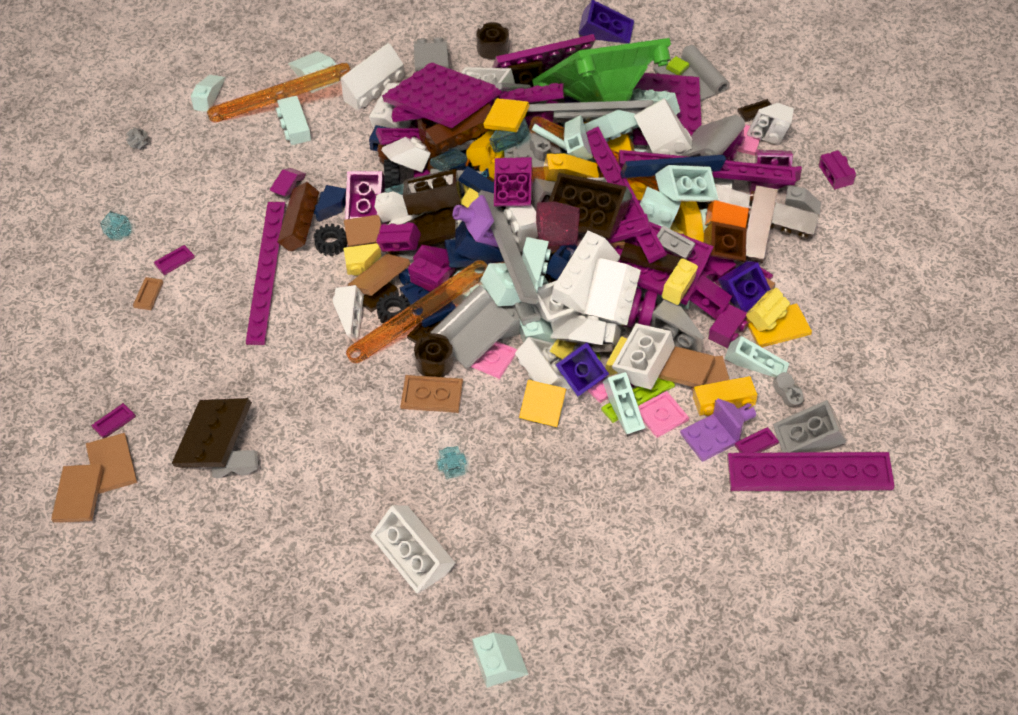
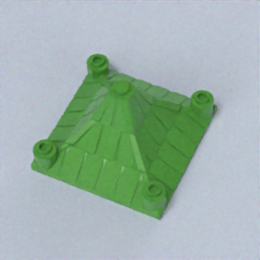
[532,38,671,102]

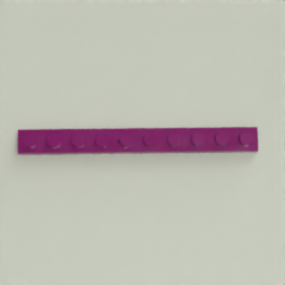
[391,83,564,122]
[586,127,667,264]
[618,150,796,185]
[246,202,286,345]

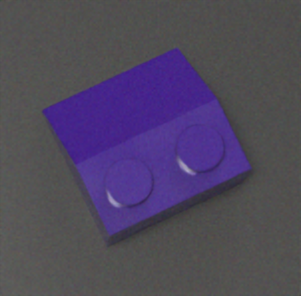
[718,261,771,312]
[555,342,609,397]

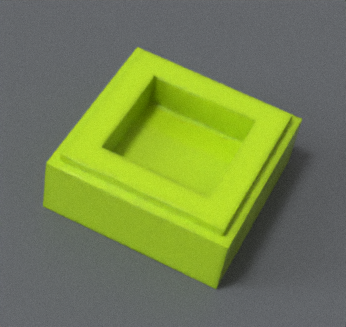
[666,56,690,75]

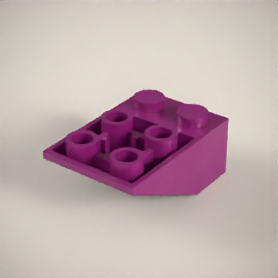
[494,157,533,207]

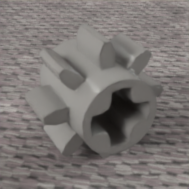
[126,127,148,149]

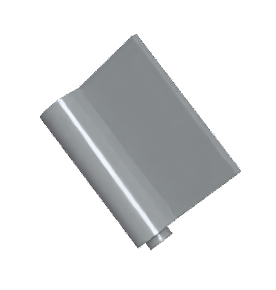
[654,45,730,102]
[679,115,745,157]
[431,285,517,369]

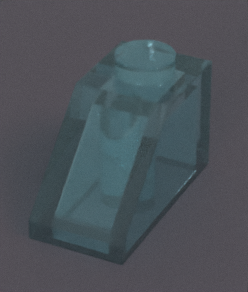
[489,119,530,153]

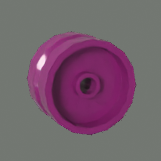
[622,287,657,329]

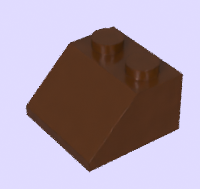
[704,221,747,262]

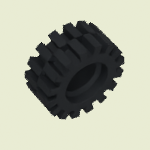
[384,159,400,191]
[314,223,347,256]
[376,292,411,326]

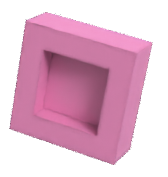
[588,379,608,403]

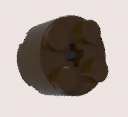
[476,22,509,59]
[414,333,454,377]

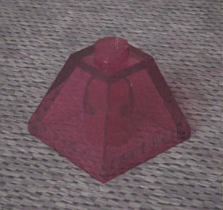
[536,202,580,246]

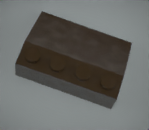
[541,173,633,239]

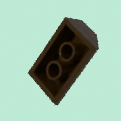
[403,169,462,216]

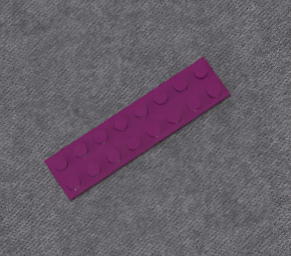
[727,452,895,491]

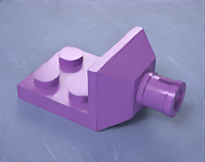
[453,195,498,247]
[680,399,756,462]

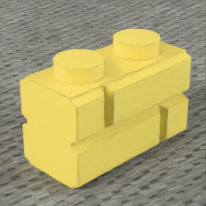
[662,259,698,305]
[746,288,790,331]

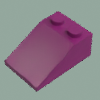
[345,171,385,221]

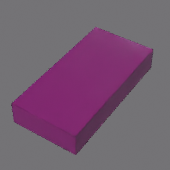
[154,245,195,275]
[91,403,136,438]
[734,427,779,453]

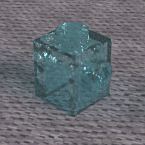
[100,211,131,241]
[436,446,467,480]

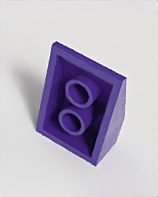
[578,0,634,44]

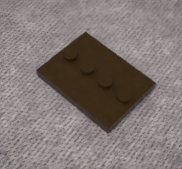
[387,207,458,255]
[172,398,252,468]

